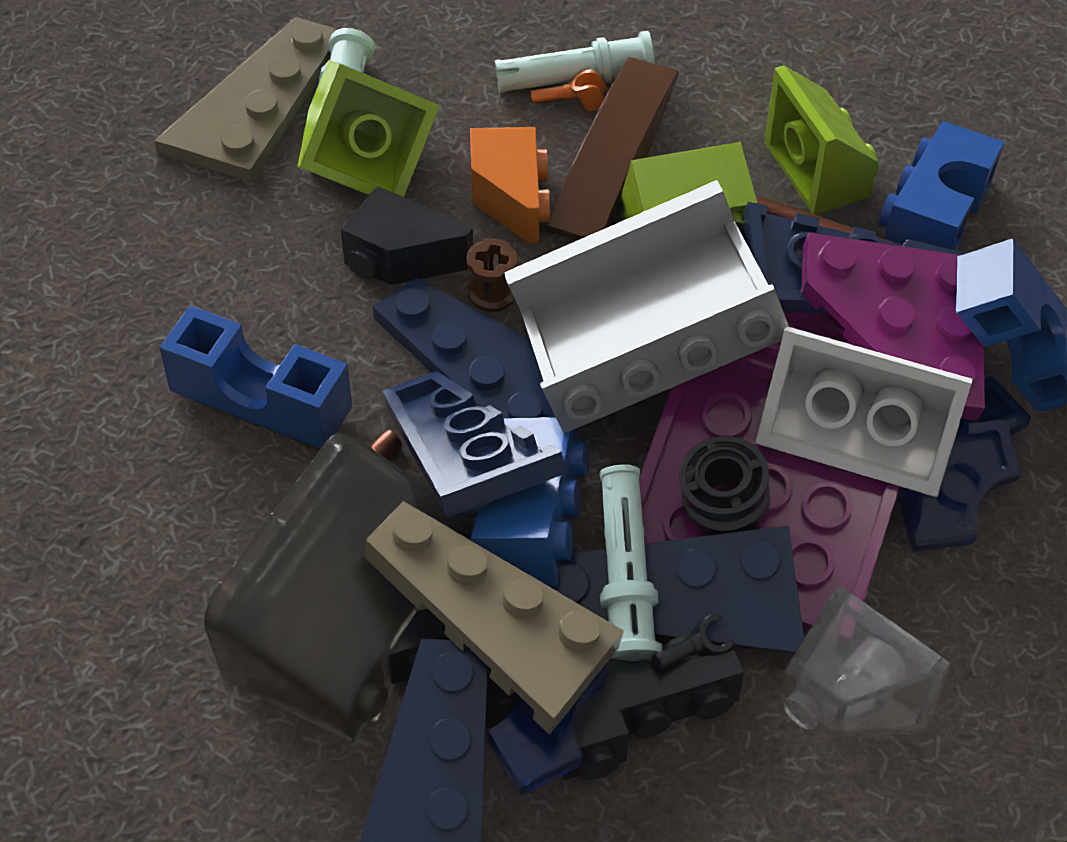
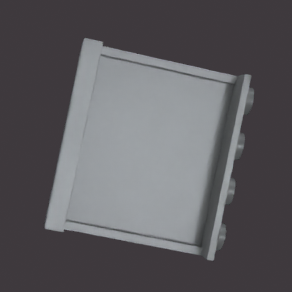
[504,180,789,433]

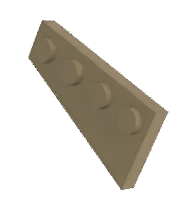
[154,17,339,182]
[364,501,624,735]

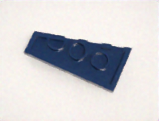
[382,371,567,518]
[549,526,806,655]
[360,639,488,842]

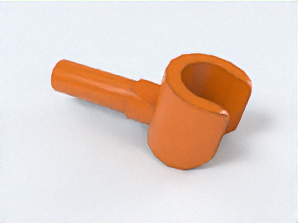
[531,69,608,111]

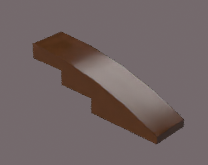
[547,56,679,241]

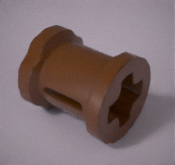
[467,239,517,311]

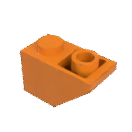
[470,127,550,243]

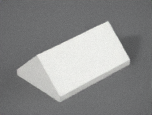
[755,327,973,497]

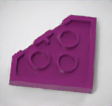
[801,233,985,421]

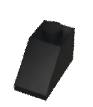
[341,186,473,285]

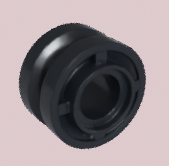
[679,436,770,535]

